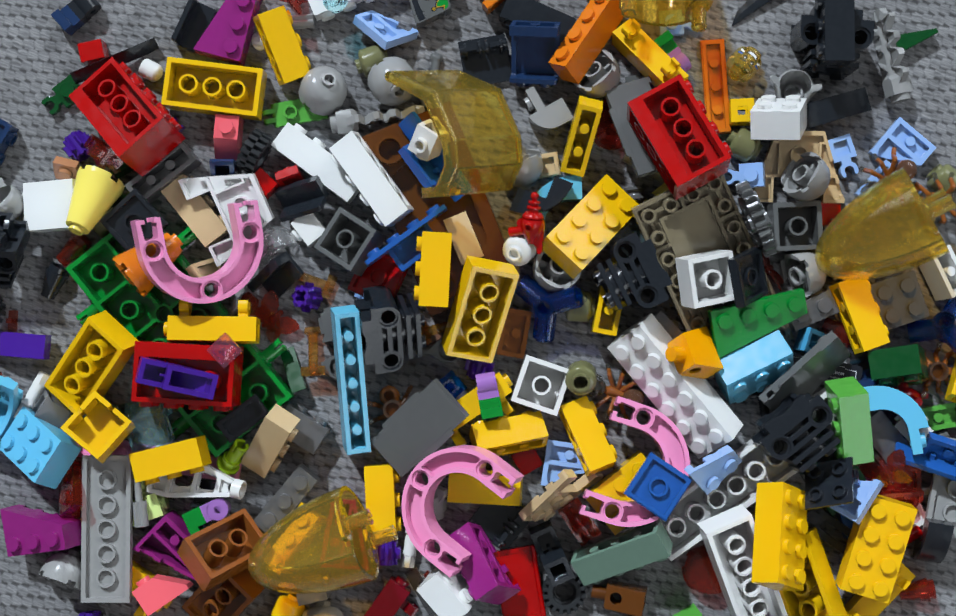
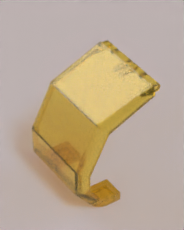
[385,70,523,198]

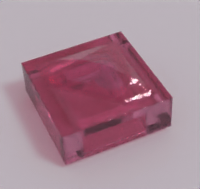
[207,333,243,368]

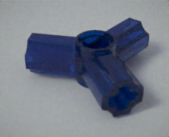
[515,274,584,343]
[907,297,956,353]

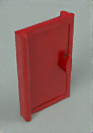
[493,544,546,616]

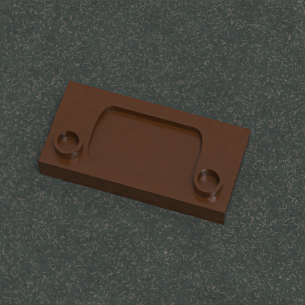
[362,102,520,317]

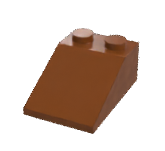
[182,568,267,616]

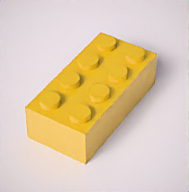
[161,57,267,121]
[543,174,639,279]
[441,255,520,363]
[44,310,139,416]
[751,482,808,591]
[835,494,918,604]
[779,527,847,616]

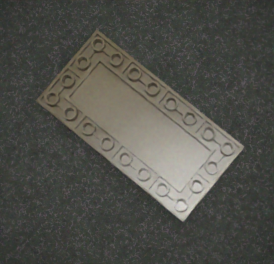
[630,175,794,380]

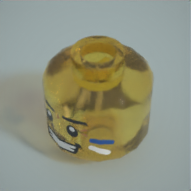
[726,46,762,82]

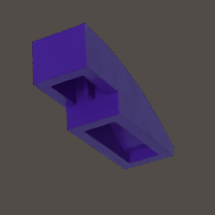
[0,331,52,359]
[135,356,219,400]

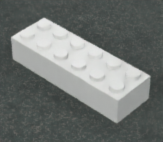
[607,313,743,459]
[697,504,788,616]

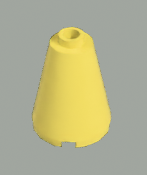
[66,165,125,236]

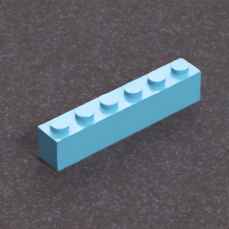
[330,305,371,455]

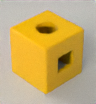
[729,98,754,126]

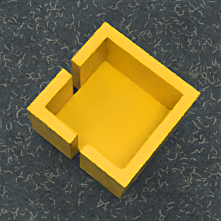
[60,391,136,464]

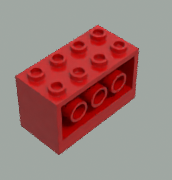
[69,57,186,177]
[627,74,732,201]
[131,341,244,412]

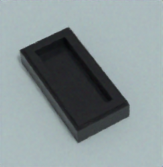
[216,394,269,443]

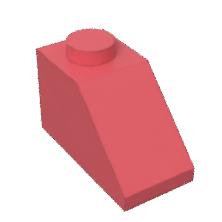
[213,114,244,161]
[132,574,194,616]

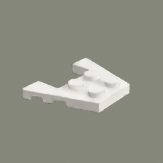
[178,173,275,267]

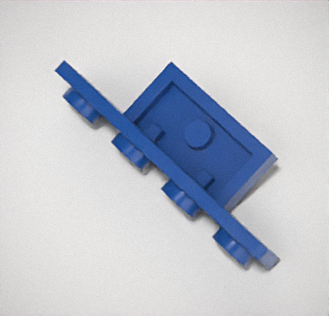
[398,111,471,202]
[364,204,447,272]
[893,432,956,481]

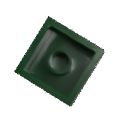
[867,344,929,388]

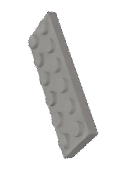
[81,455,133,603]

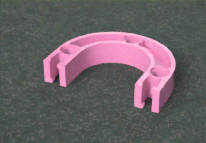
[130,200,264,304]
[578,396,690,527]
[401,445,524,578]

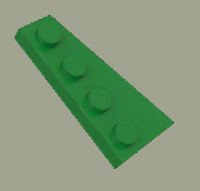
[708,288,808,358]

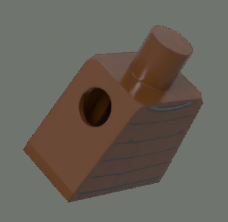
[591,580,647,616]

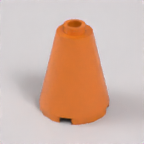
[112,232,183,297]

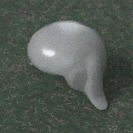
[769,69,823,103]
[0,178,24,220]

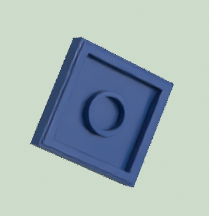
[623,452,693,522]

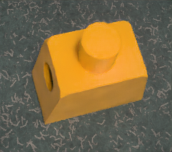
[665,327,723,379]

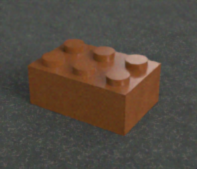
[177,508,272,592]

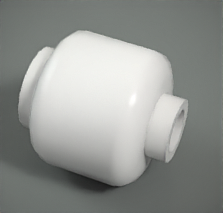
[502,235,537,266]

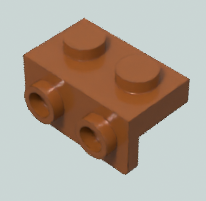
[495,308,532,359]

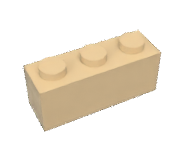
[160,174,229,249]
[241,404,301,478]

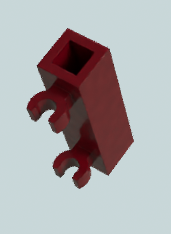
[363,575,419,616]

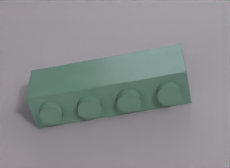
[571,520,673,586]

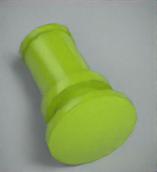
[216,439,249,475]

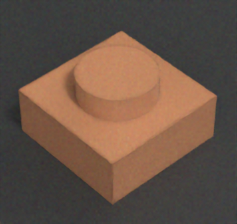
[53,156,80,180]

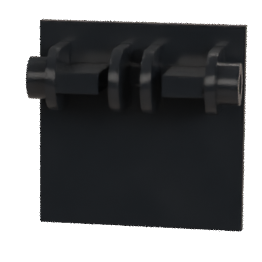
[458,34,511,89]
[805,457,859,510]
[469,503,530,550]

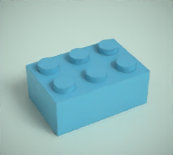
[715,330,794,405]
[0,406,82,489]

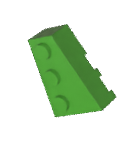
[824,376,874,465]

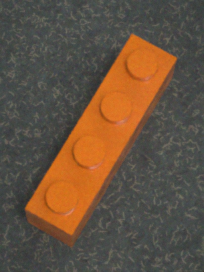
[548,0,629,84]

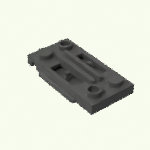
[604,76,658,179]
[759,330,852,412]
[370,378,469,477]

